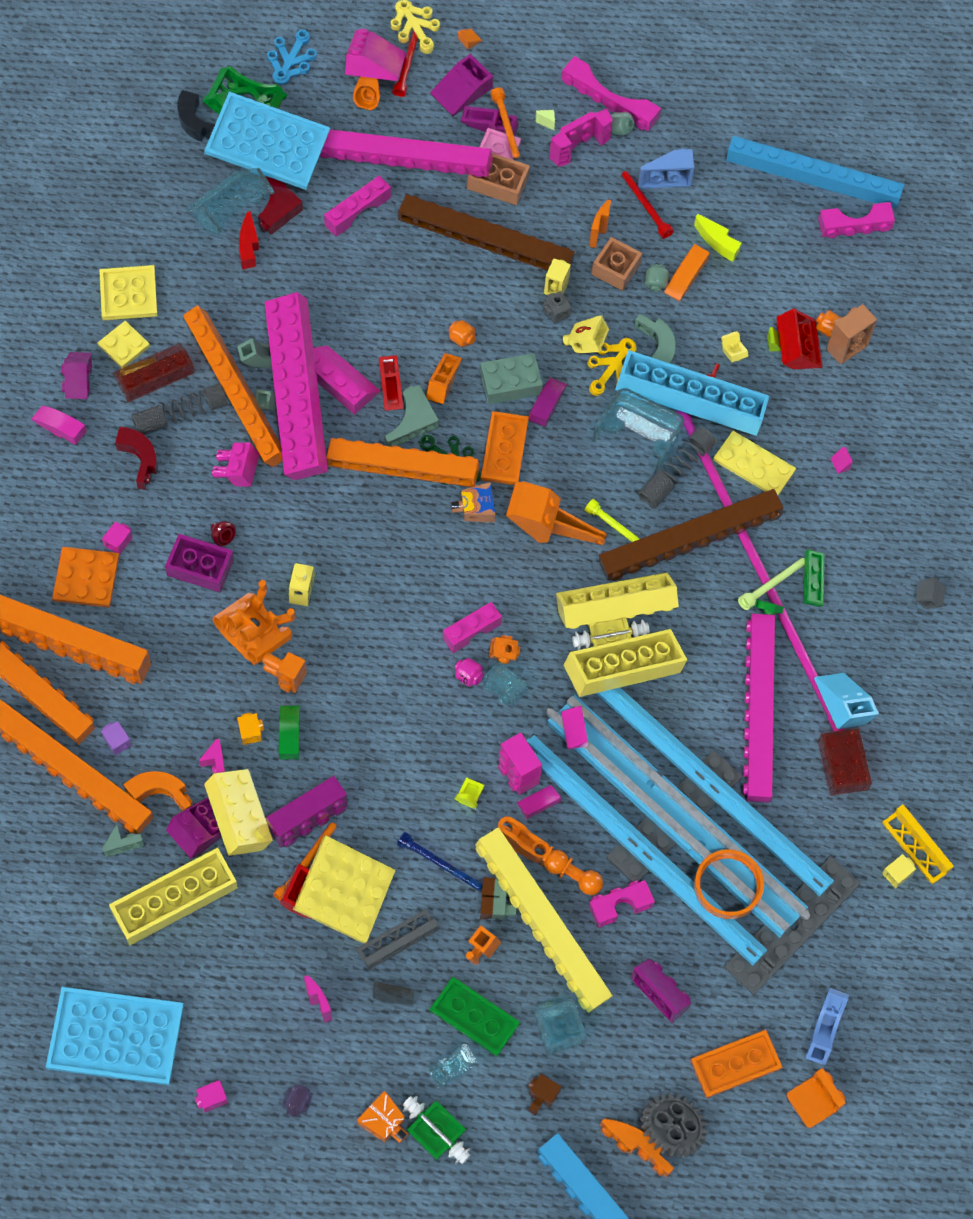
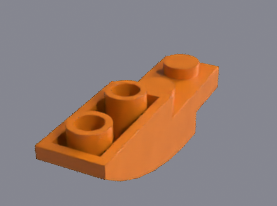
[600,1119,674,1177]

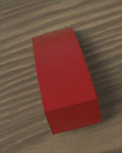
[239,211,259,270]
[379,355,403,411]

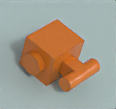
[466,925,502,965]

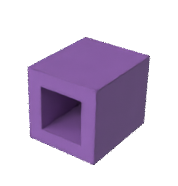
[101,721,132,755]

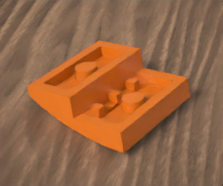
[589,200,611,248]

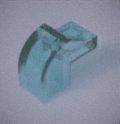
[429,1044,477,1088]

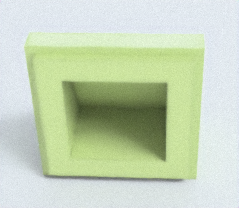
[536,110,555,130]

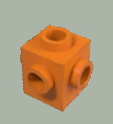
[489,635,520,664]

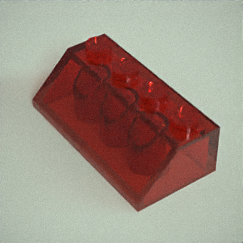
[112,343,195,403]

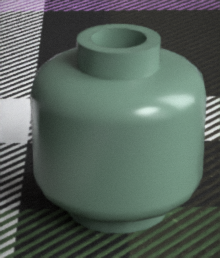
[611,112,634,135]
[645,264,669,292]

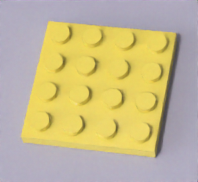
[293,836,395,944]

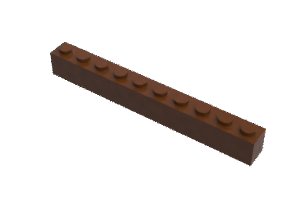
[398,194,575,271]
[599,489,783,581]

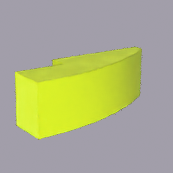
[694,214,741,262]

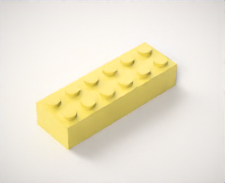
[556,572,679,629]
[563,629,687,697]
[109,848,238,945]

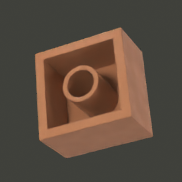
[592,237,642,291]

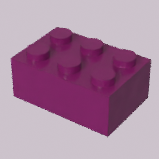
[165,534,234,593]

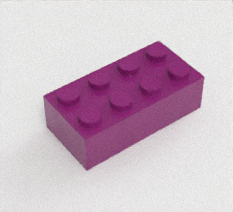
[266,776,348,848]

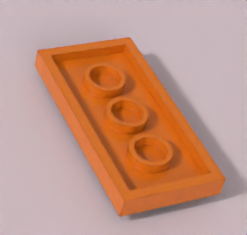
[481,411,529,485]
[690,1030,783,1099]

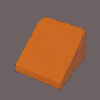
[458,29,482,50]

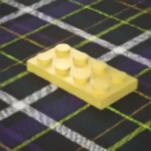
[713,431,796,495]

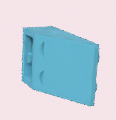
[814,673,879,729]

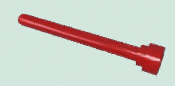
[392,30,418,97]
[622,171,674,239]

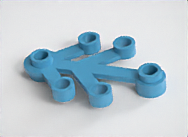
[267,30,317,85]

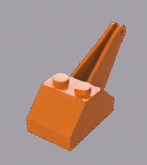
[506,482,607,545]

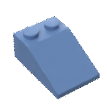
[638,149,694,189]

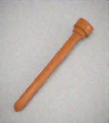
[490,87,520,158]
[273,823,337,900]

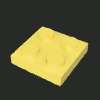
[98,321,150,369]

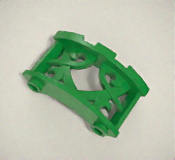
[202,66,287,115]

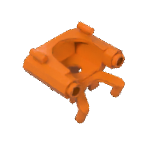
[212,580,296,665]

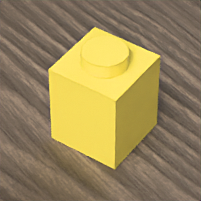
[882,854,916,889]

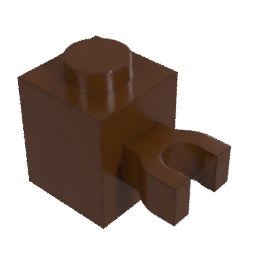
[528,1073,562,1116]

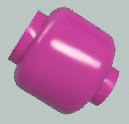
[454,658,484,687]

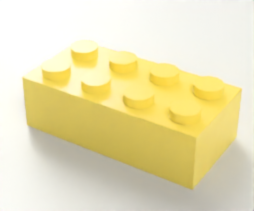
[204,769,273,856]

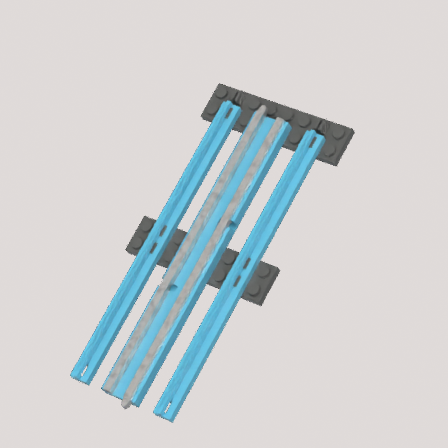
[526,688,861,996]

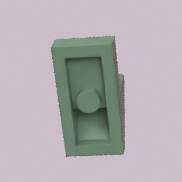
[102,825,144,858]

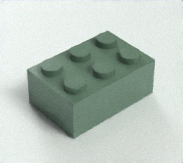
[480,353,543,405]

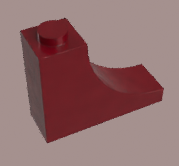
[258,174,303,235]

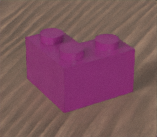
[61,352,92,399]

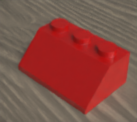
[777,308,823,370]

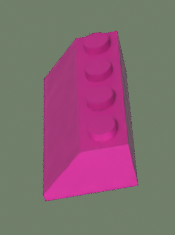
[313,345,380,415]

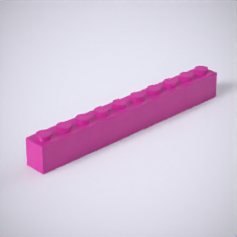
[320,130,493,177]
[743,614,775,803]

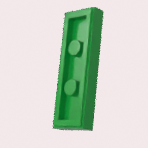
[804,549,825,607]

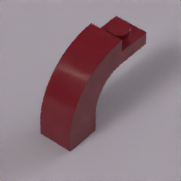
[115,426,158,490]

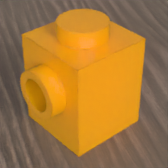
[237,713,264,745]

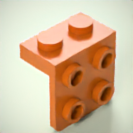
[787,1068,846,1128]

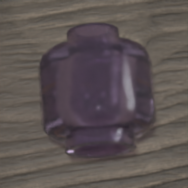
[282,1084,312,1117]

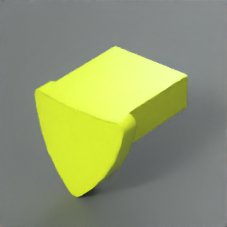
[454,777,484,809]

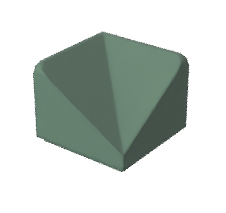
[255,389,277,411]

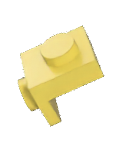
[721,331,748,362]

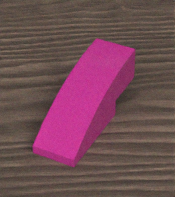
[31,405,87,445]

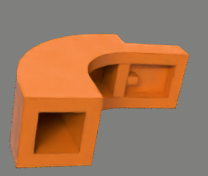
[123,771,193,811]

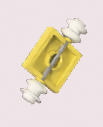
[572,617,650,650]

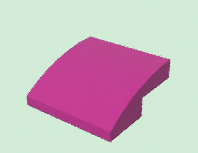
[304,975,332,1022]

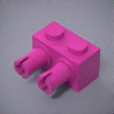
[212,443,259,487]

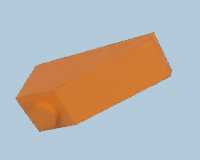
[426,353,462,404]

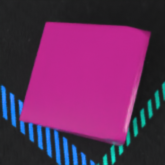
[831,447,853,474]

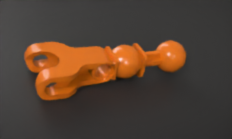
[497,816,603,896]

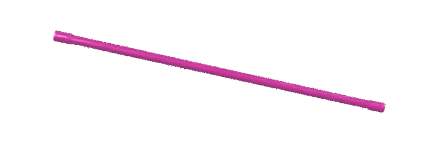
[676,410,845,733]

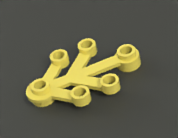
[391,0,440,54]

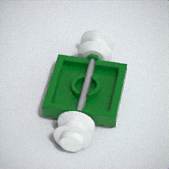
[403,1096,470,1164]

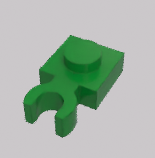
[753,599,784,615]

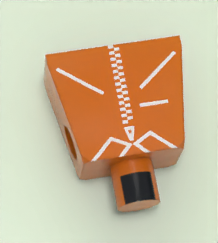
[357,1091,408,1143]

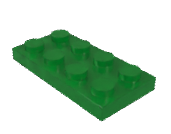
[429,977,520,1057]

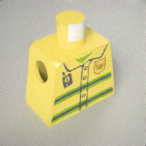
[289,563,316,607]

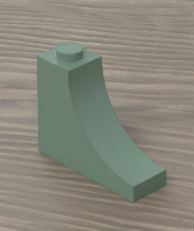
[385,385,439,447]

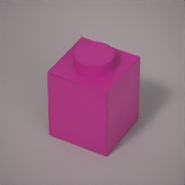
[102,521,133,555]
[194,1080,228,1113]

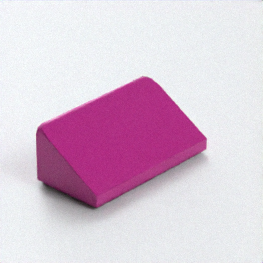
[561,706,588,749]
[517,785,561,820]

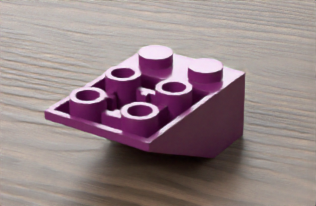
[430,54,493,116]
[166,797,222,859]

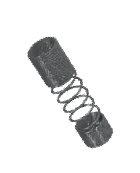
[131,383,227,435]
[638,426,717,509]

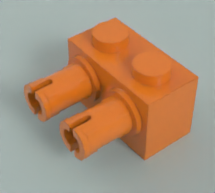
[262,652,307,693]

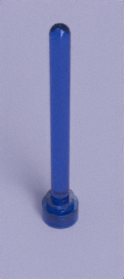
[397,832,483,890]

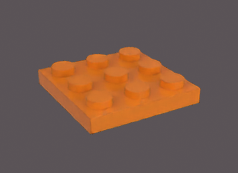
[52,547,120,608]

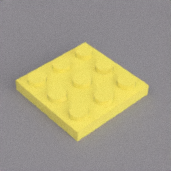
[99,265,158,320]

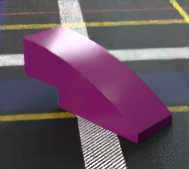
[461,106,519,136]
[529,378,567,427]

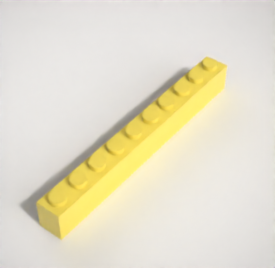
[475,827,613,1013]

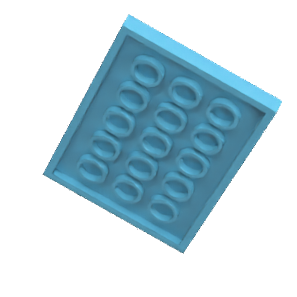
[204,92,330,190]
[46,987,184,1086]

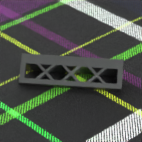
[356,909,439,970]

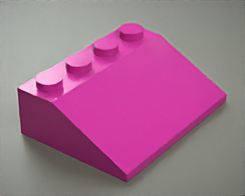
[345,29,406,81]

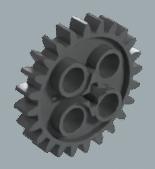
[641,1093,708,1159]

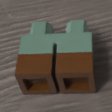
[480,877,516,920]

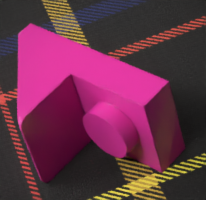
[199,739,225,774]

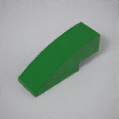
[279,705,300,760]

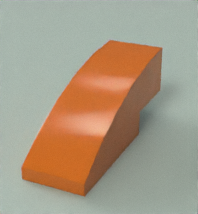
[664,244,710,302]

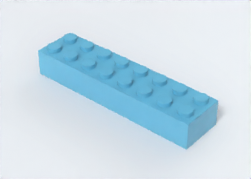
[615,350,769,436]

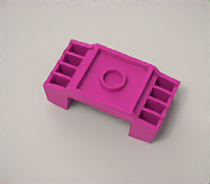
[549,109,613,167]

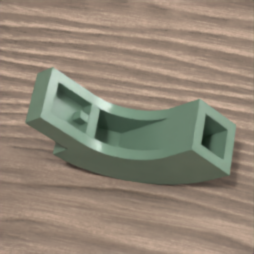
[634,314,676,364]
[237,338,272,368]

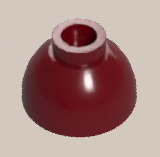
[211,521,236,547]

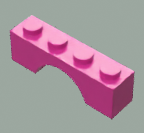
[324,175,391,237]
[818,202,895,238]

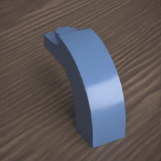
[806,988,849,1065]

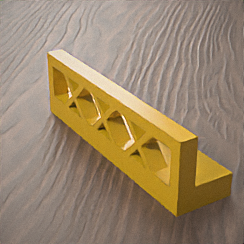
[882,805,954,884]

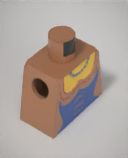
[451,483,495,522]

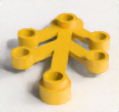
[587,338,636,396]

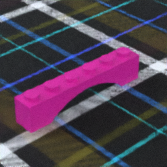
[562,56,661,131]

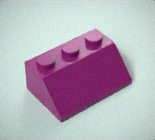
[630,958,692,1023]

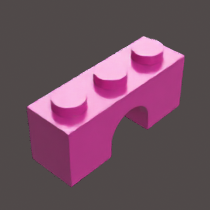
[443,602,502,653]
[589,880,655,928]

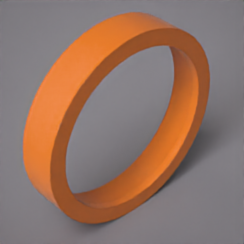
[694,849,764,919]

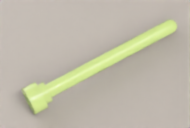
[738,558,805,610]

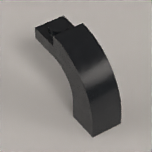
[177,90,215,142]

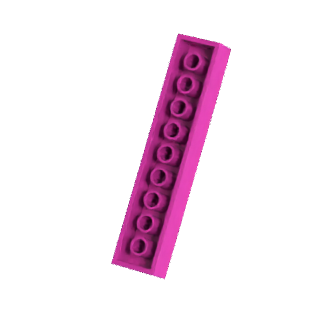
[265,292,328,480]

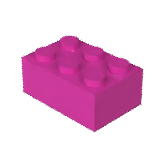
[498,733,542,795]

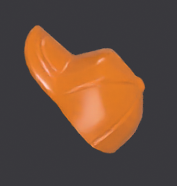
[353,77,380,111]

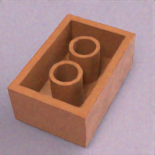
[467,153,530,205]
[827,304,877,365]

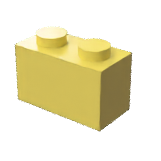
[544,259,571,295]

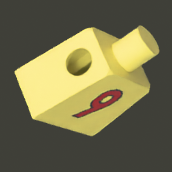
[563,315,609,354]

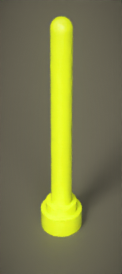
[584,499,639,542]

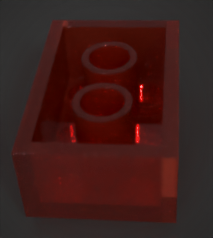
[818,728,872,796]

